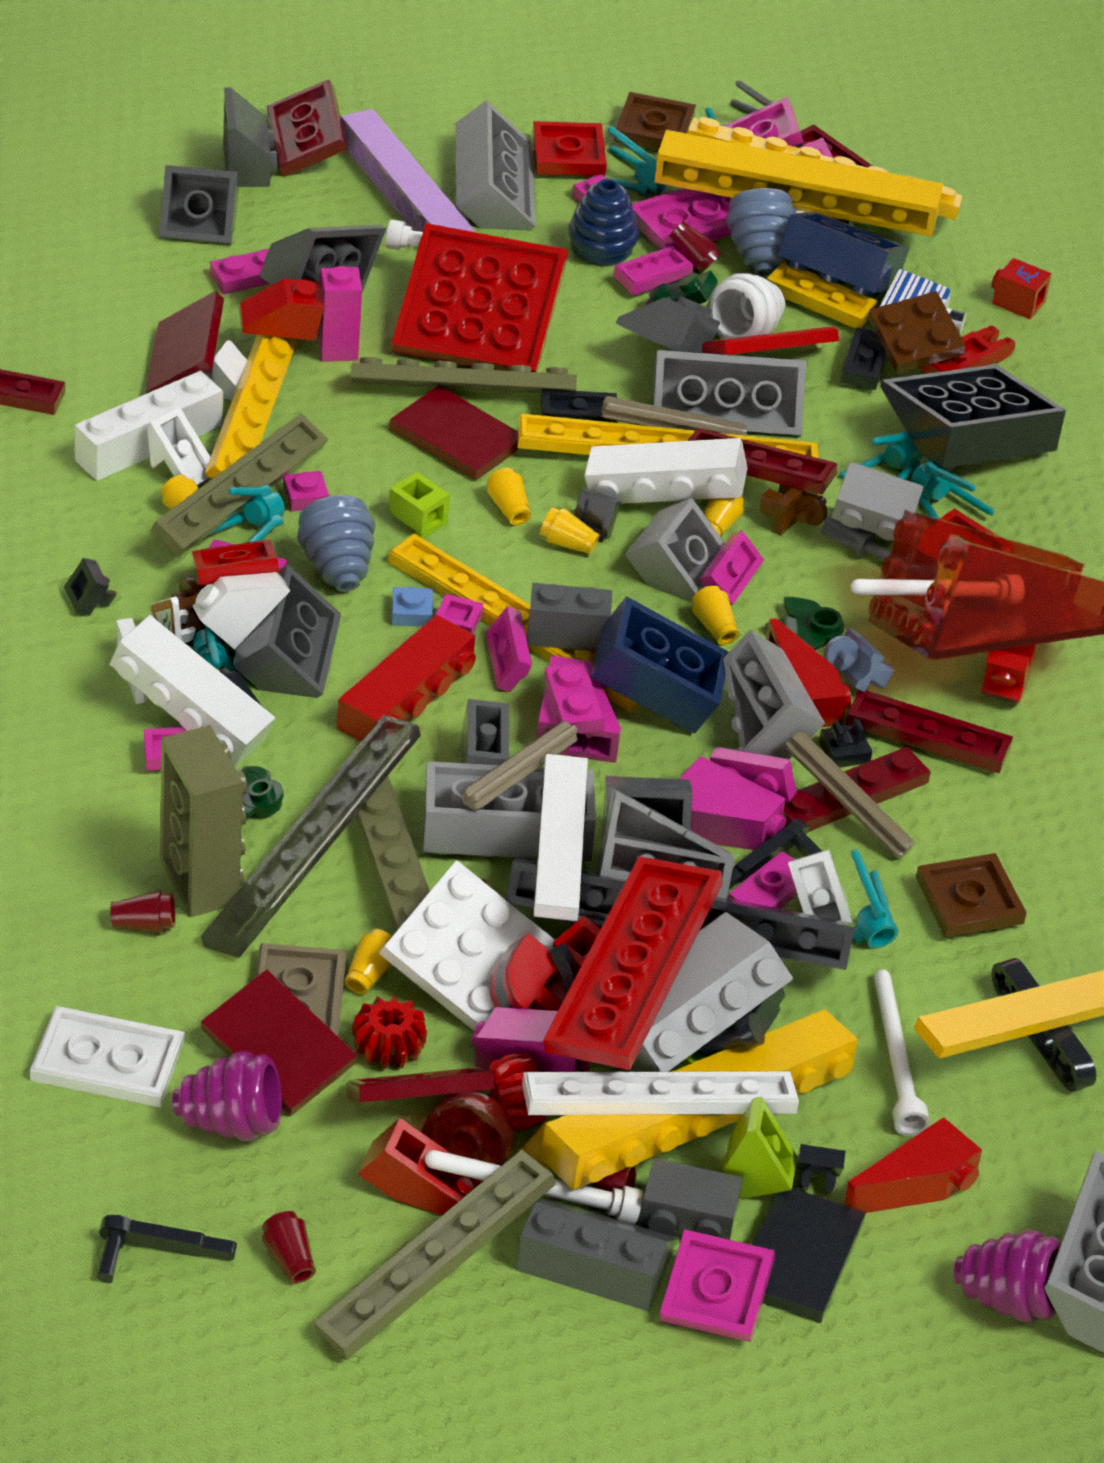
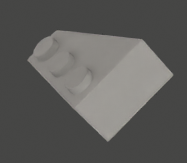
[723,630,825,759]
[597,787,735,899]

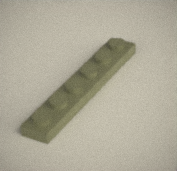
[351,357,577,393]
[151,413,328,557]
[344,766,430,933]
[313,1150,555,1360]

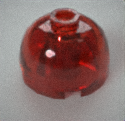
[421,1091,514,1166]

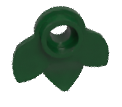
[765,597,845,650]
[241,766,284,819]

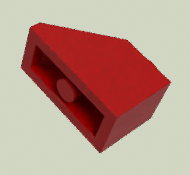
[239,278,324,340]

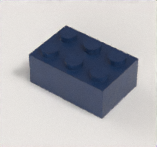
[777,211,910,296]
[591,596,729,734]

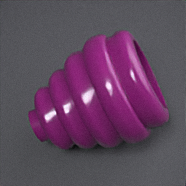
[172,1051,282,1142]
[954,1230,1061,1322]

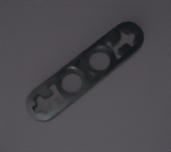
[991,958,1096,1092]

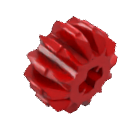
[352,995,428,1070]
[488,1053,546,1131]

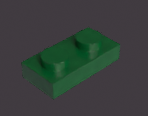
[645,270,718,305]

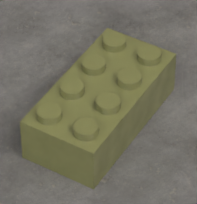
[160,725,248,917]

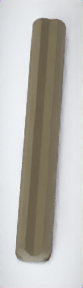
[601,396,747,436]
[462,721,578,811]
[785,731,914,858]

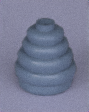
[726,188,796,276]
[297,495,375,592]

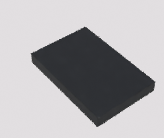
[752,1188,866,1323]

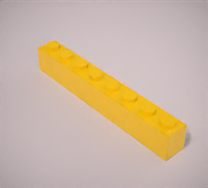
[654,130,943,237]
[540,1009,858,1190]

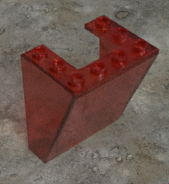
[868,510,1104,660]

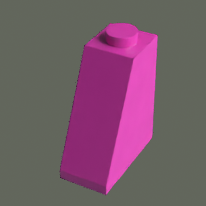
[317,266,362,362]
[537,656,621,763]
[679,756,786,850]
[471,1007,590,1072]

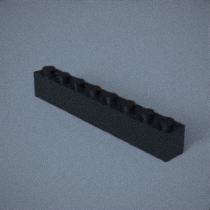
[506,857,856,970]

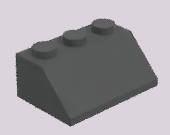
[260,224,386,292]
[233,564,341,698]
[517,1197,677,1311]

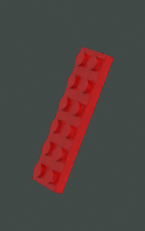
[543,856,723,1070]

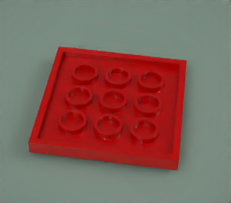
[391,223,568,373]

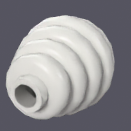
[707,273,785,339]

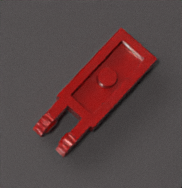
[920,325,1016,374]

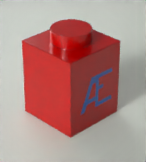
[991,258,1052,319]

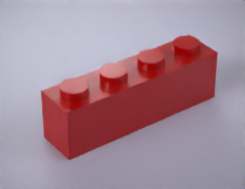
[337,614,476,751]

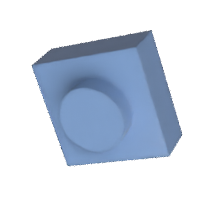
[392,587,433,627]

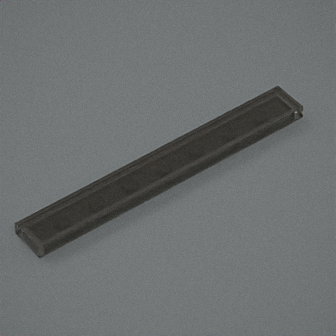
[201,715,421,958]

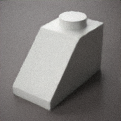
[193,572,290,649]

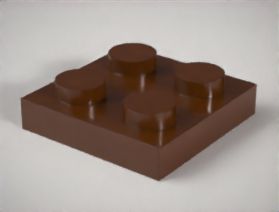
[614,92,696,150]
[868,291,966,374]
[916,853,1027,938]

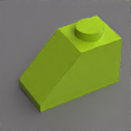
[722,1096,797,1199]

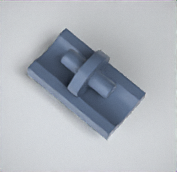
[824,628,894,692]

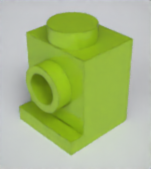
[388,472,450,539]

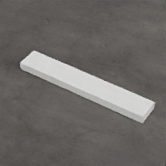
[534,754,588,921]
[522,1071,799,1115]

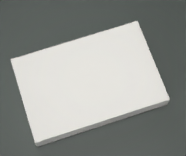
[30,1006,185,1108]

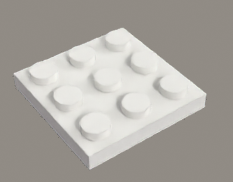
[379,860,555,1031]

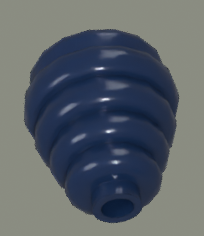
[568,179,639,266]

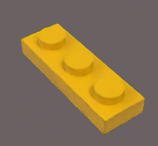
[766,261,878,329]

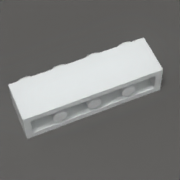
[75,371,223,481]
[584,438,747,504]
[109,615,276,767]

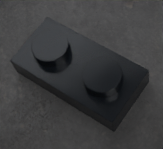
[840,327,887,390]
[541,389,617,423]

